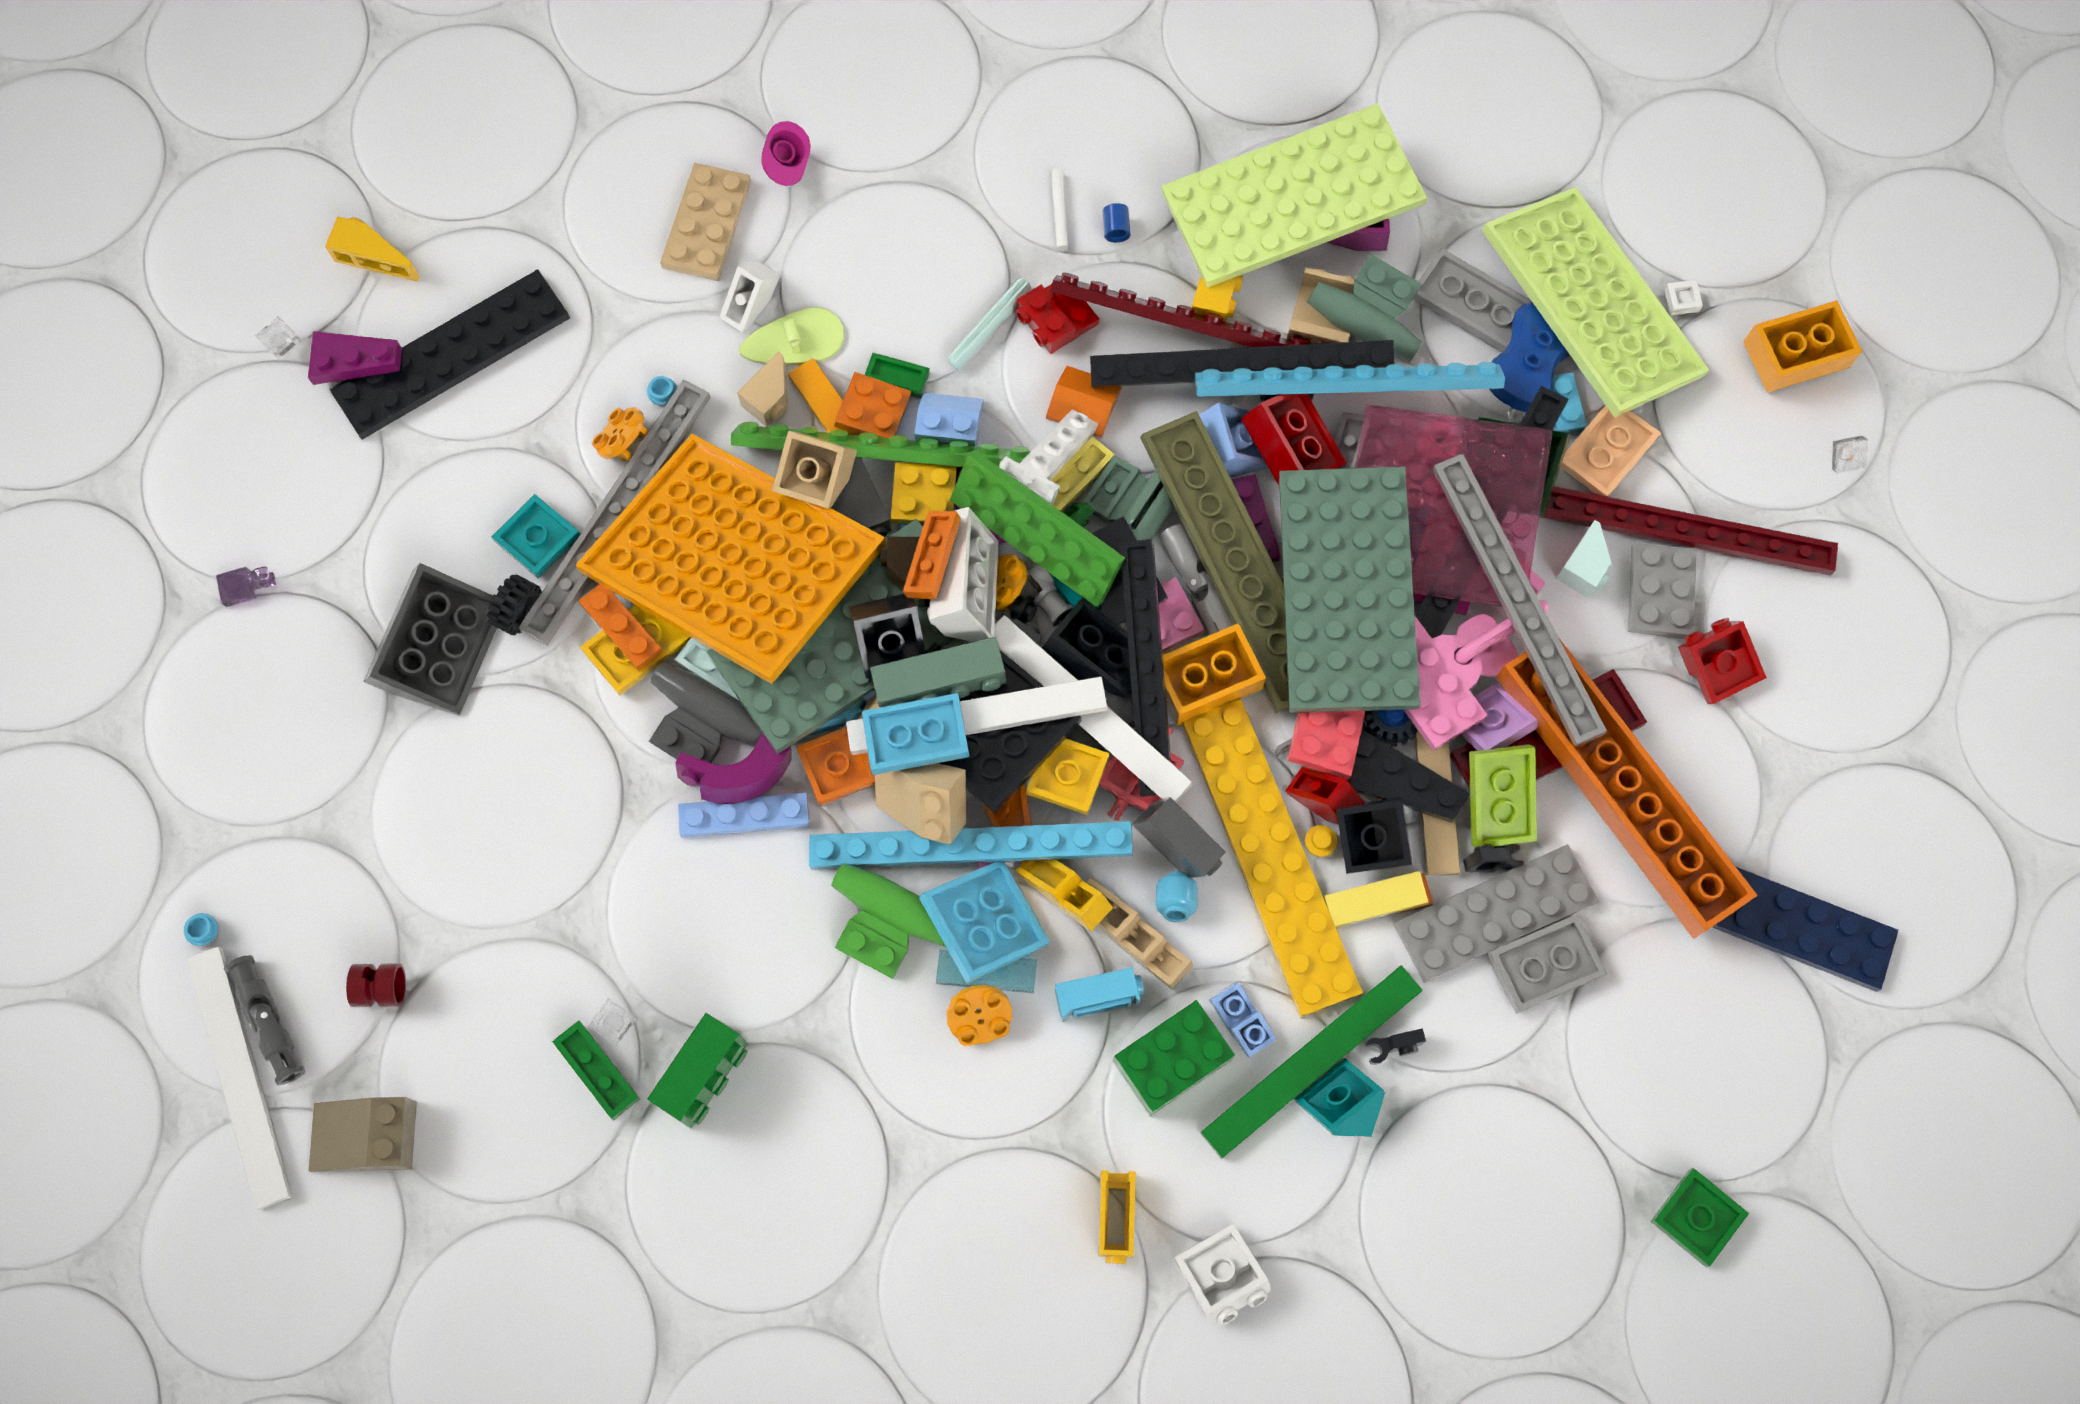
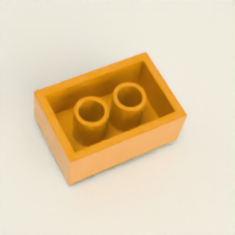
[1743,300,1863,393]
[1163,623,1266,726]

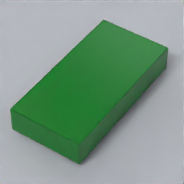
[865,353,930,399]

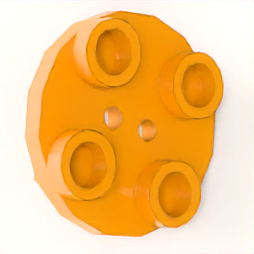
[592,407,649,462]
[995,554,1028,611]
[946,984,1012,1046]

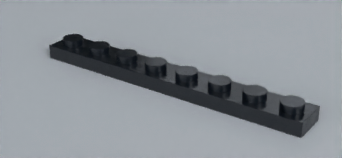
[1120,539,1171,797]

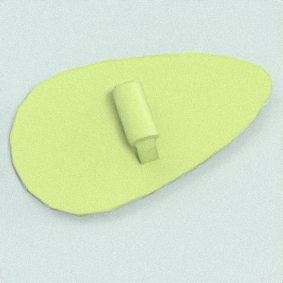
[739,307,844,365]

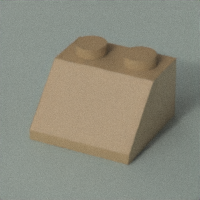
[772,431,857,509]

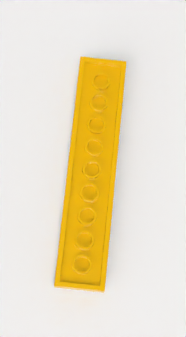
[1182,699,1363,1018]

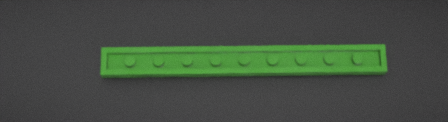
[731,422,1031,467]

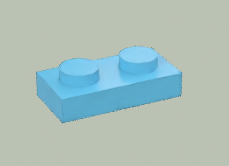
[1552,373,1587,434]

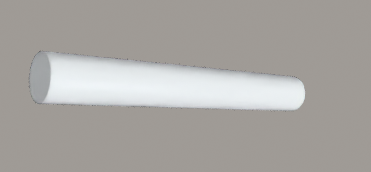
[1051,168,1069,251]

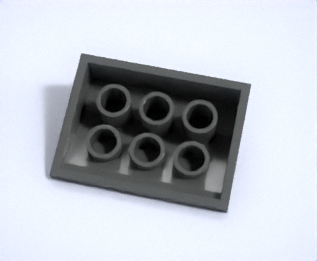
[363,563,497,716]

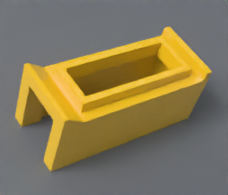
[1098,1170,1136,1264]

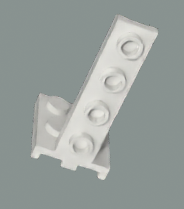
[999,409,1098,505]

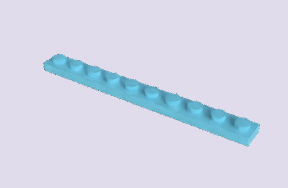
[1195,362,1505,397]
[809,821,1133,869]

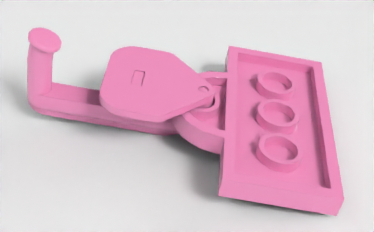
[1404,600,1548,751]

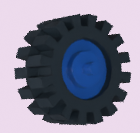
[1365,710,1418,747]

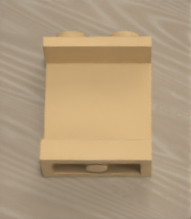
[1287,267,1355,344]

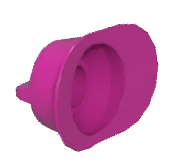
[761,121,811,186]

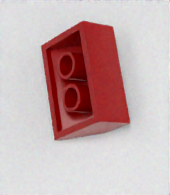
[1241,394,1347,485]

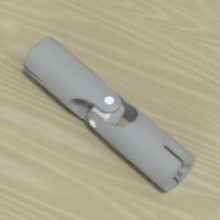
[1160,523,1234,635]

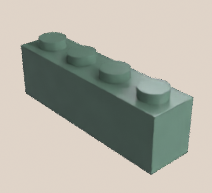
[870,637,1007,707]

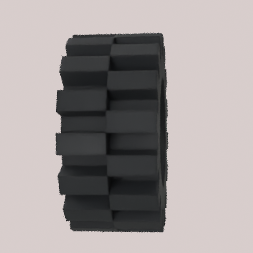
[487,574,542,636]

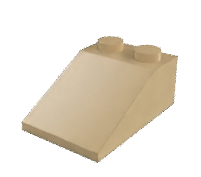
[875,763,966,845]

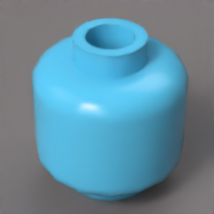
[1155,871,1198,922]

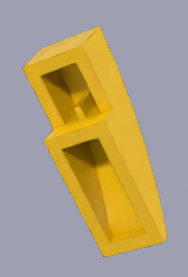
[1015,859,1113,932]

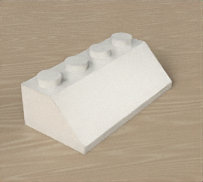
[927,507,999,642]

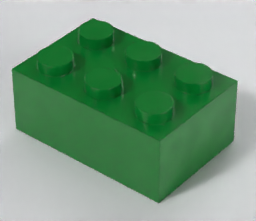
[1113,1000,1235,1117]
[647,1013,748,1129]

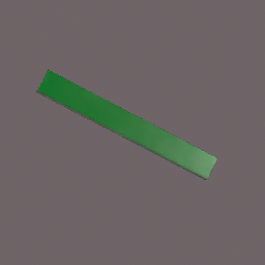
[1200,965,1423,1159]

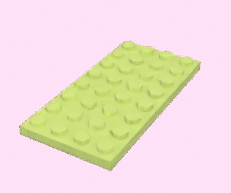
[1161,103,1427,288]
[1481,187,1710,418]

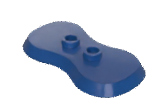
[1489,302,1570,412]

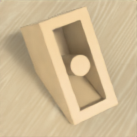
[737,351,788,427]

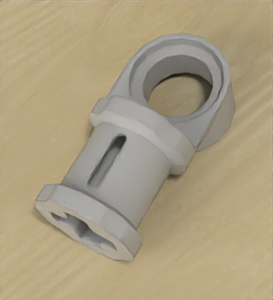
[1027,563,1073,626]

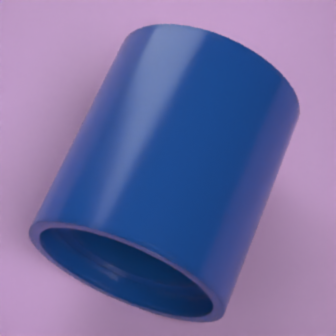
[1103,203,1131,243]

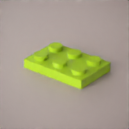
[1469,745,1537,848]

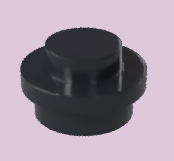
[1010,595,1037,623]

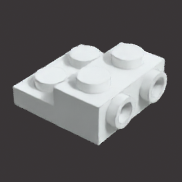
[1175,1224,1271,1325]

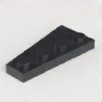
[1329,729,1470,823]

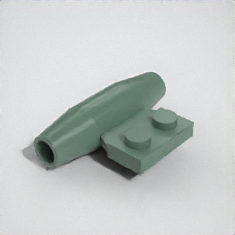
[1307,254,1422,363]
[1083,456,1174,541]

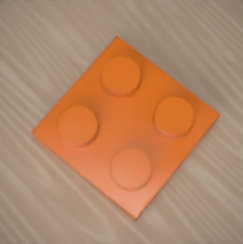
[834,372,911,438]
[796,727,875,806]

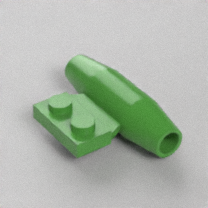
[831,863,946,979]

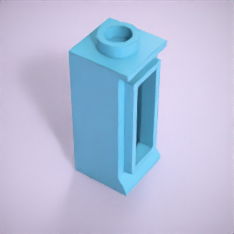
[1055,967,1144,1022]

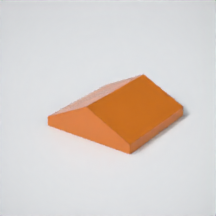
[1046,366,1123,438]

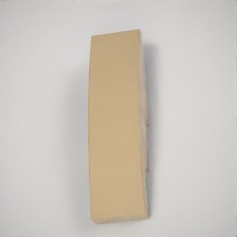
[1086,877,1193,990]

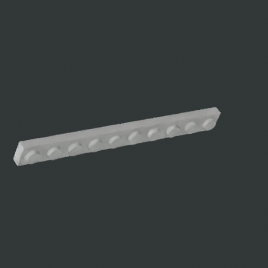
[519,379,711,646]
[1433,453,1607,747]

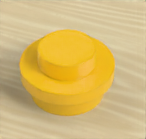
[1305,825,1337,857]

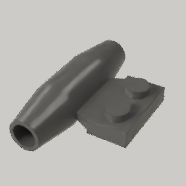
[649,662,762,764]

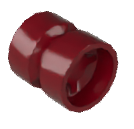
[346,963,406,1007]

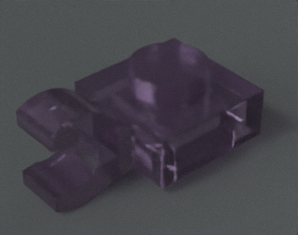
[216,566,276,607]

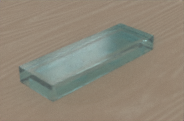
[936,950,1037,994]

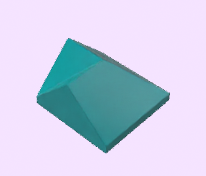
[1295,1058,1385,1137]

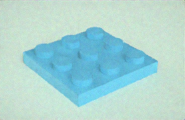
[919,861,1050,983]

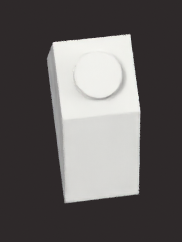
[719,260,780,333]

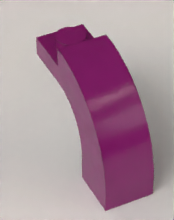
[675,733,792,804]

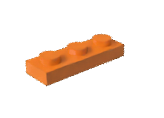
[903,511,961,599]
[578,584,663,672]

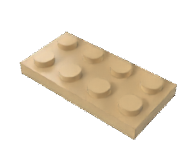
[660,163,751,281]

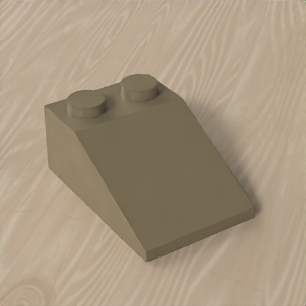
[308,1097,417,1172]

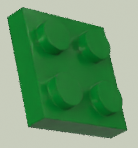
[1650,1168,1749,1267]

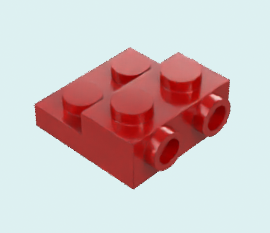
[1016,284,1100,354]
[1678,618,1767,704]

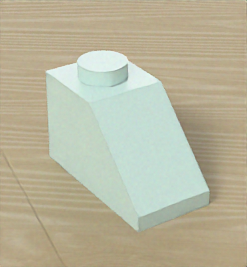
[1556,520,1611,598]

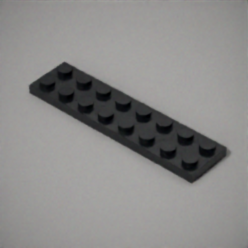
[329,269,570,440]

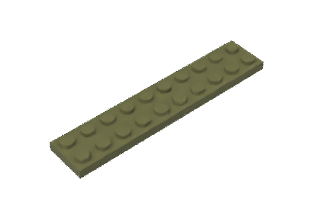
[1140,411,1289,713]

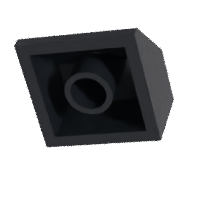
[848,594,926,679]
[1336,797,1412,874]

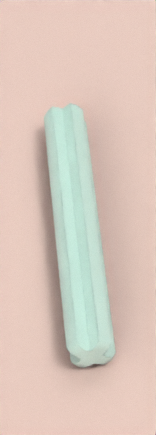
[948,278,1031,370]

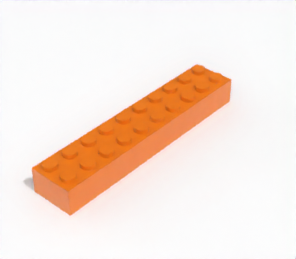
[1496,637,1758,939]

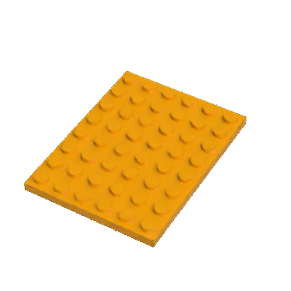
[575,434,887,684]

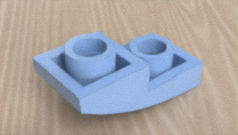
[1209,982,1277,1057]

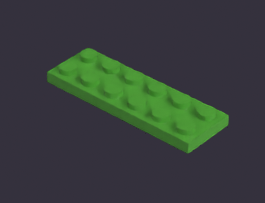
[950,450,1125,607]

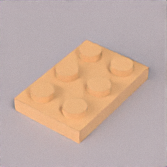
[1560,405,1661,497]

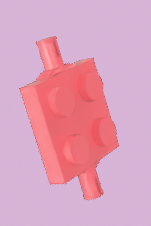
[1099,727,1184,821]

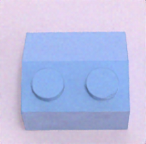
[914,392,984,446]
[1199,403,1268,477]

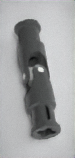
[224,955,306,1085]

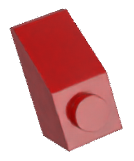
[1285,766,1365,825]

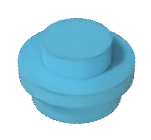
[647,376,677,406]
[184,913,219,946]

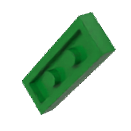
[552,1020,640,1121]

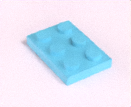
[862,693,970,775]

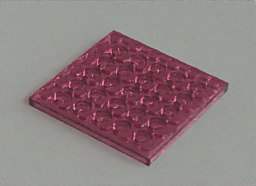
[1355,404,1553,607]

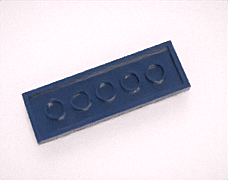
[1712,867,1899,992]

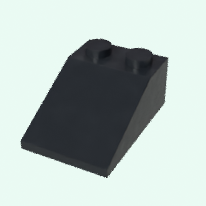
[1042,597,1131,698]

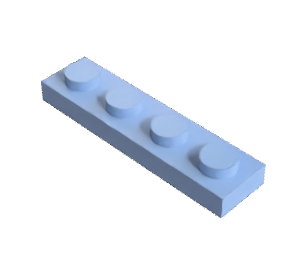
[678,793,810,838]

